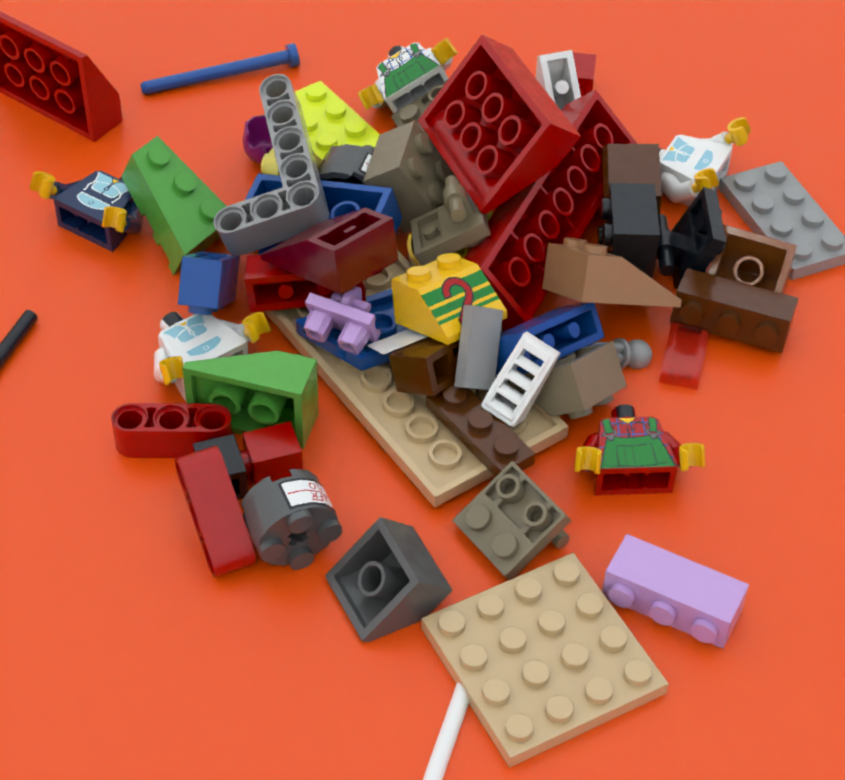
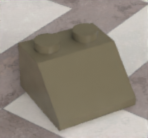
[508,341,627,419]

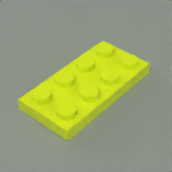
[295,81,380,161]

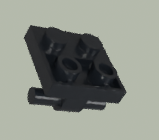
[656,187,727,289]

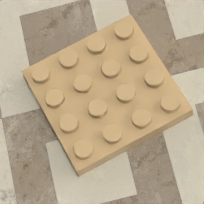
[421,553,669,768]

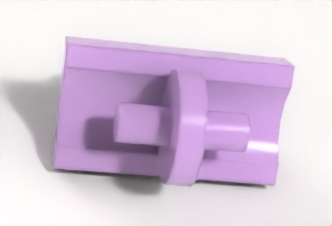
[304,286,381,355]

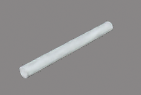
[422,682,469,780]

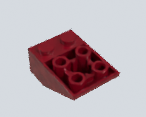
[261,208,399,294]

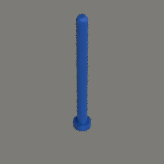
[140,43,300,95]

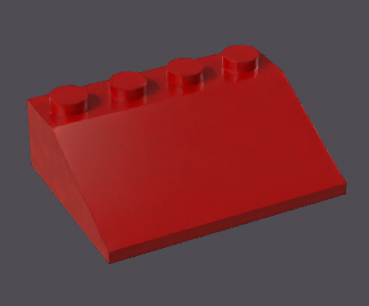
[0,11,123,142]
[418,35,581,214]

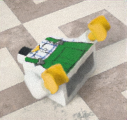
[358,38,458,114]

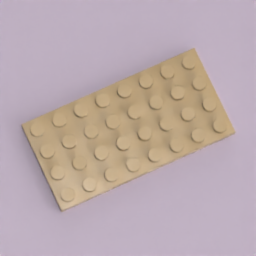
[264,250,569,508]

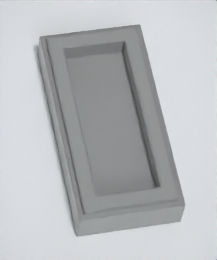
[454,305,503,390]

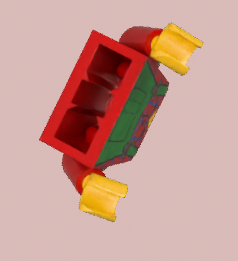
[574,404,706,496]

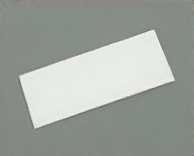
[367,329,427,355]

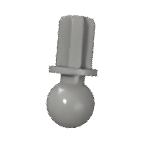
[588,338,653,369]

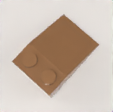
[542,237,682,308]

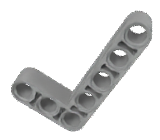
[213,74,329,255]

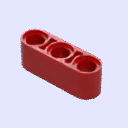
[111,403,233,458]
[175,446,256,577]

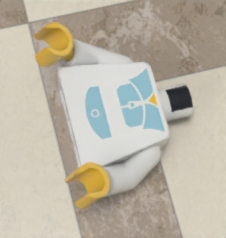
[659,117,751,206]
[154,312,272,400]

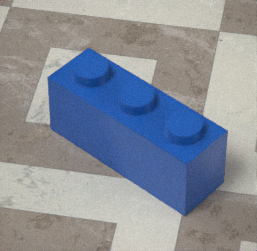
[178,251,240,315]
[495,302,605,378]

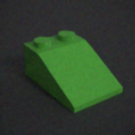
[182,351,319,449]

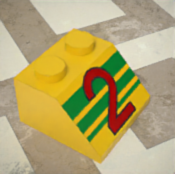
[391,253,507,345]

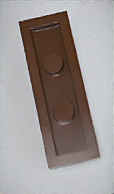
[426,383,535,477]

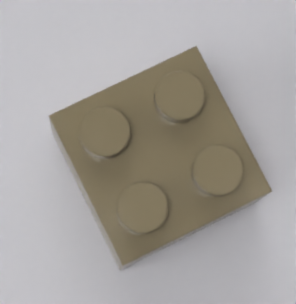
[363,120,454,233]

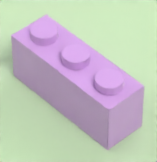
[602,534,749,649]

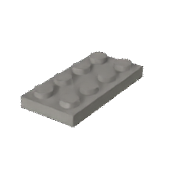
[718,161,845,280]

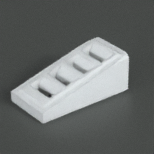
[481,331,561,427]

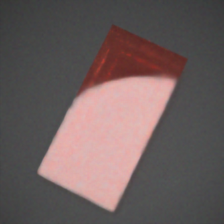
[659,320,709,390]

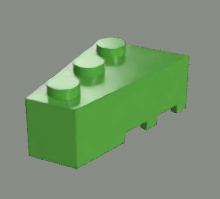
[121,136,226,275]

